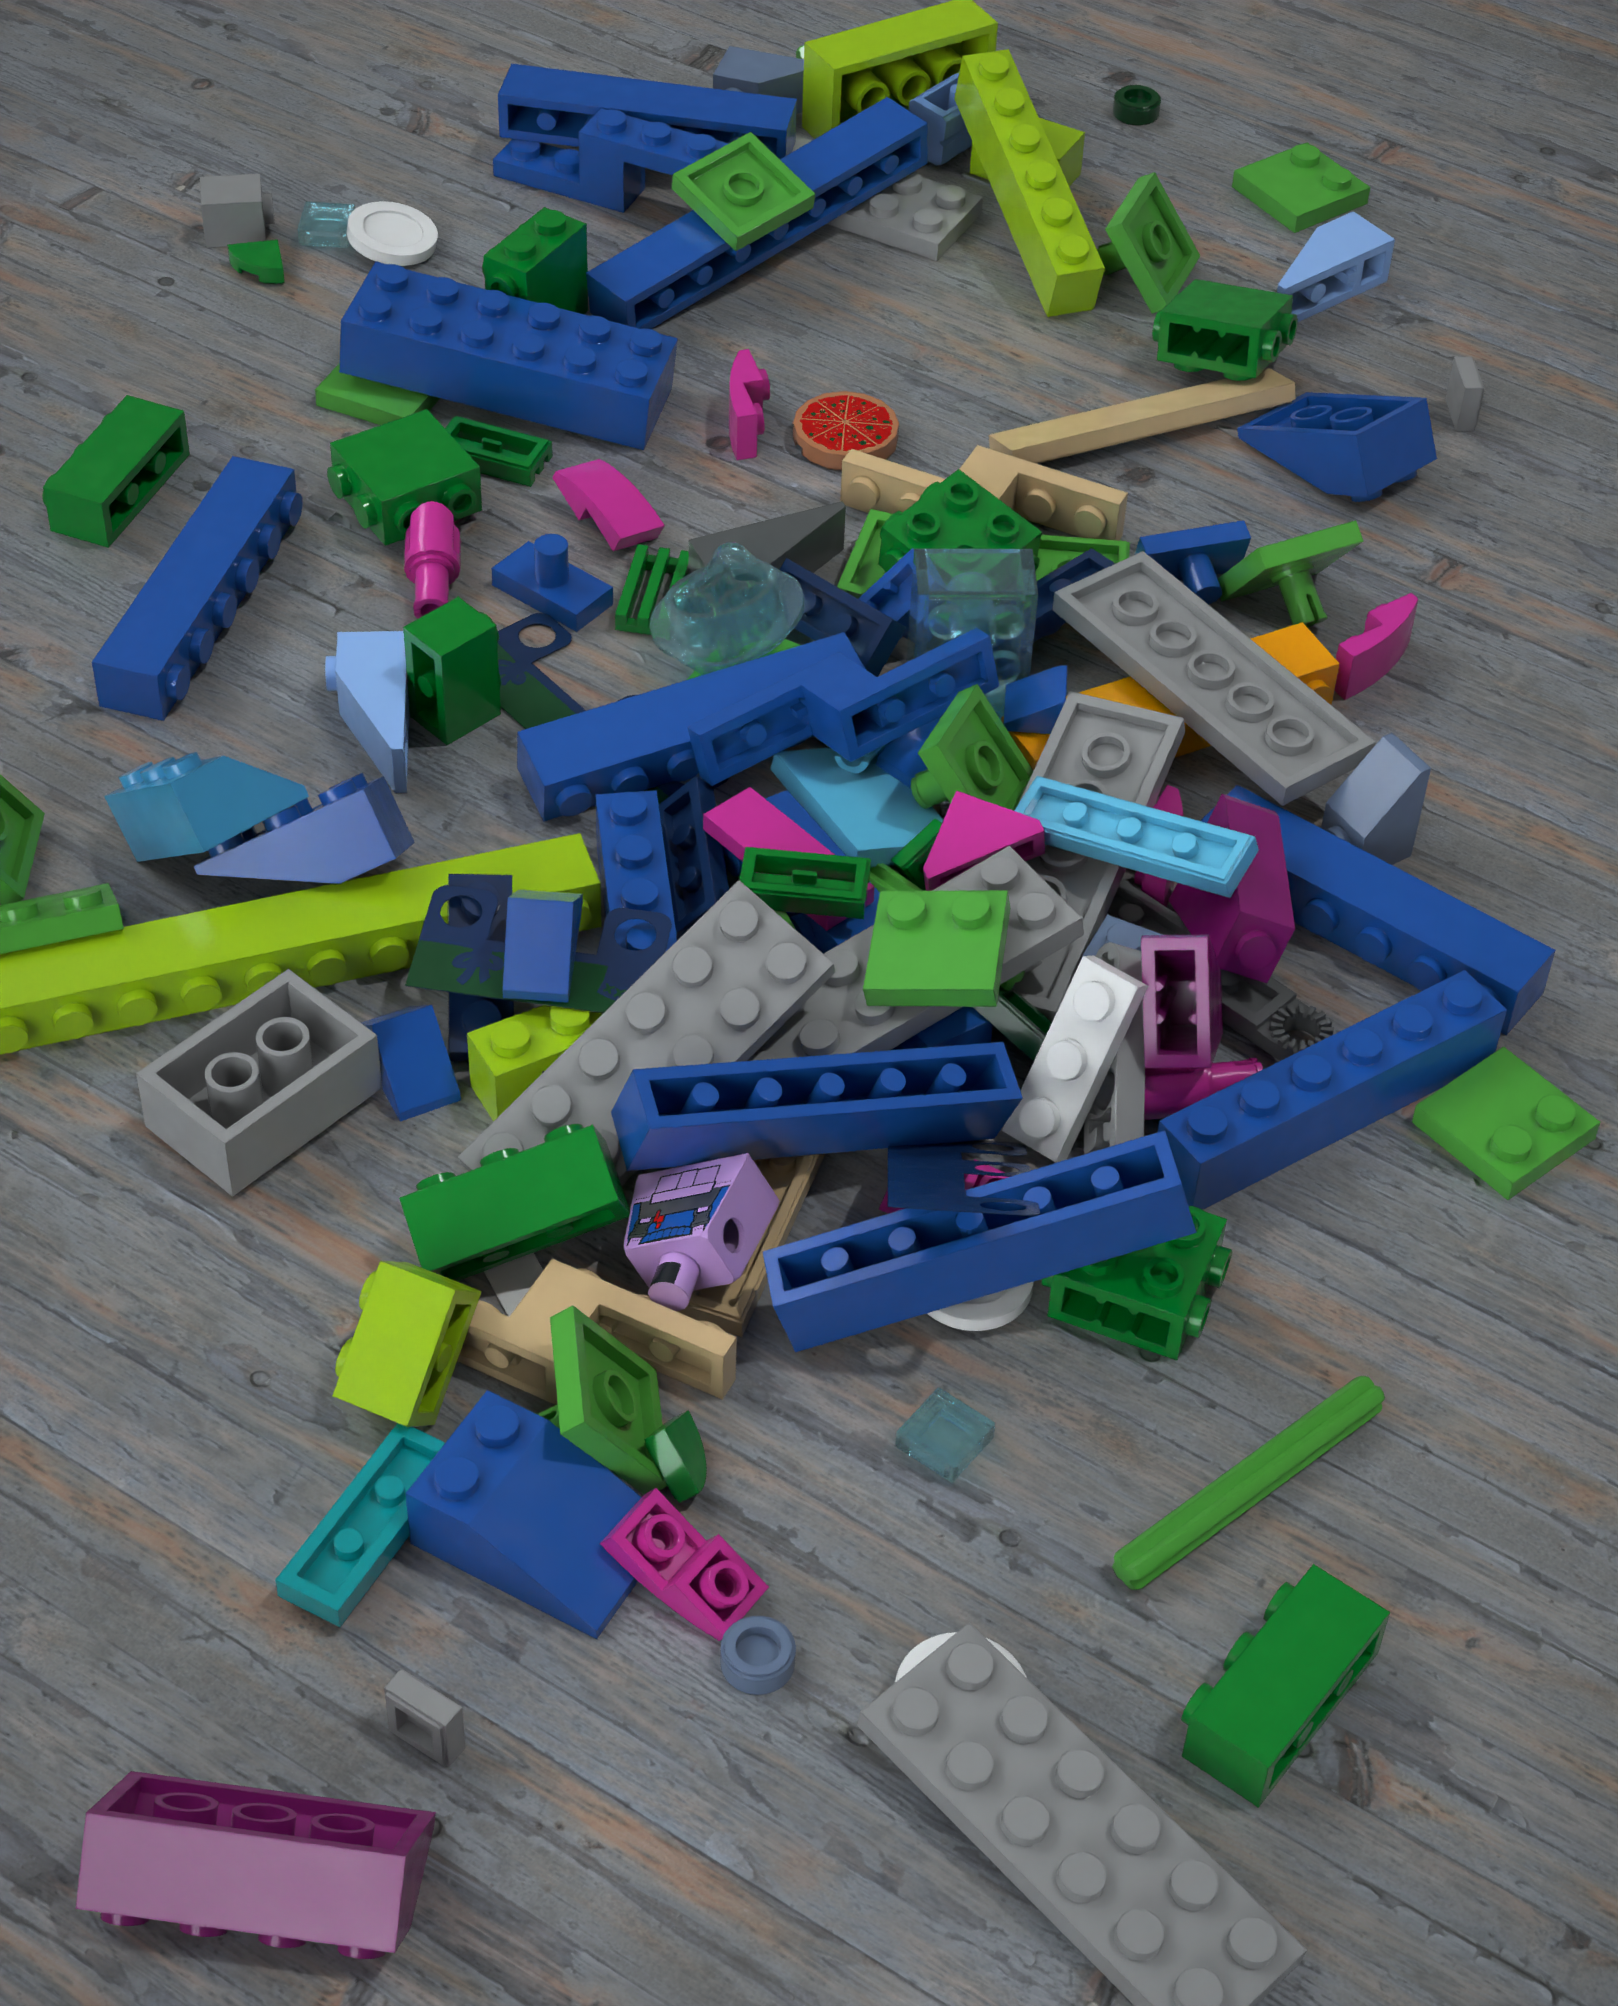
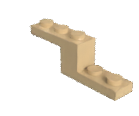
[840,445,1128,541]
[457,1259,737,1405]

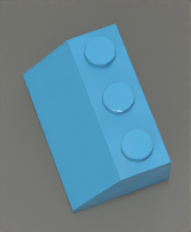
[104,752,309,862]

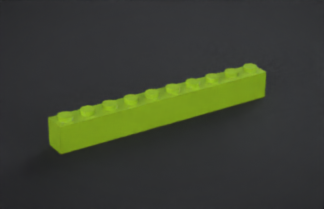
[0,833,602,1055]

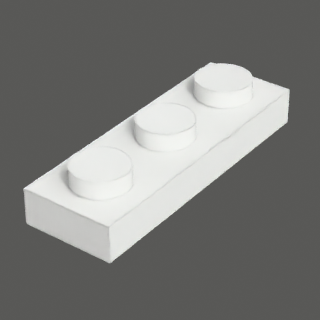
[1002,955,1148,1162]

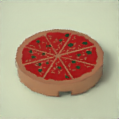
[793,391,899,470]

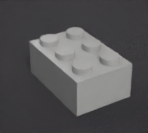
[136,969,382,1196]

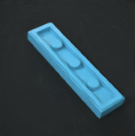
[1014,776,1259,898]

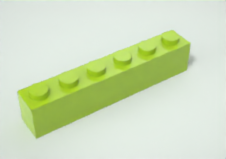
[954,49,1105,317]

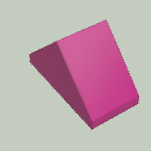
[923,791,1045,891]

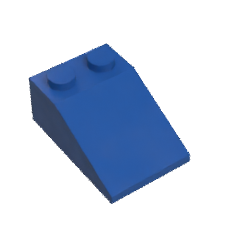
[1237,392,1437,502]
[405,1390,641,1639]

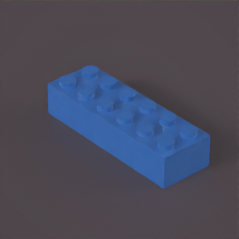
[339,261,678,450]

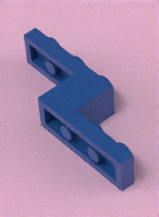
[493,108,729,213]
[687,628,1000,786]

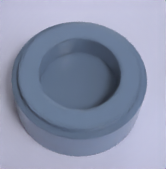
[720,1616,796,1695]

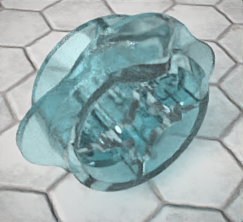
[650,542,805,675]

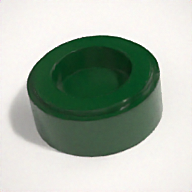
[1113,85,1161,125]

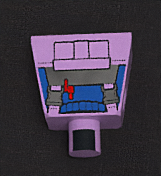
[623,1153,780,1311]

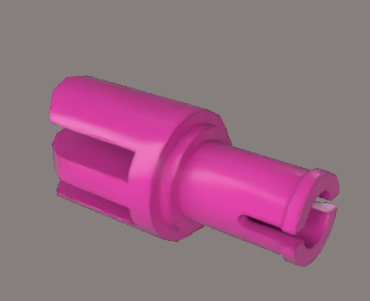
[404,501,461,619]
[1144,1058,1263,1120]

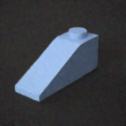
[1277,211,1395,322]
[325,631,410,793]

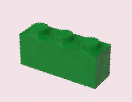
[42,395,190,548]
[399,1124,630,1281]
[1181,1564,1390,1808]

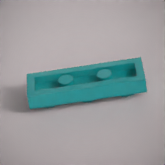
[275,1423,445,1627]

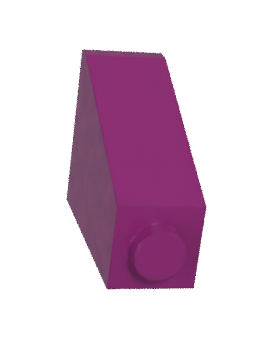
[1168,793,1295,983]
[1141,935,1223,1068]

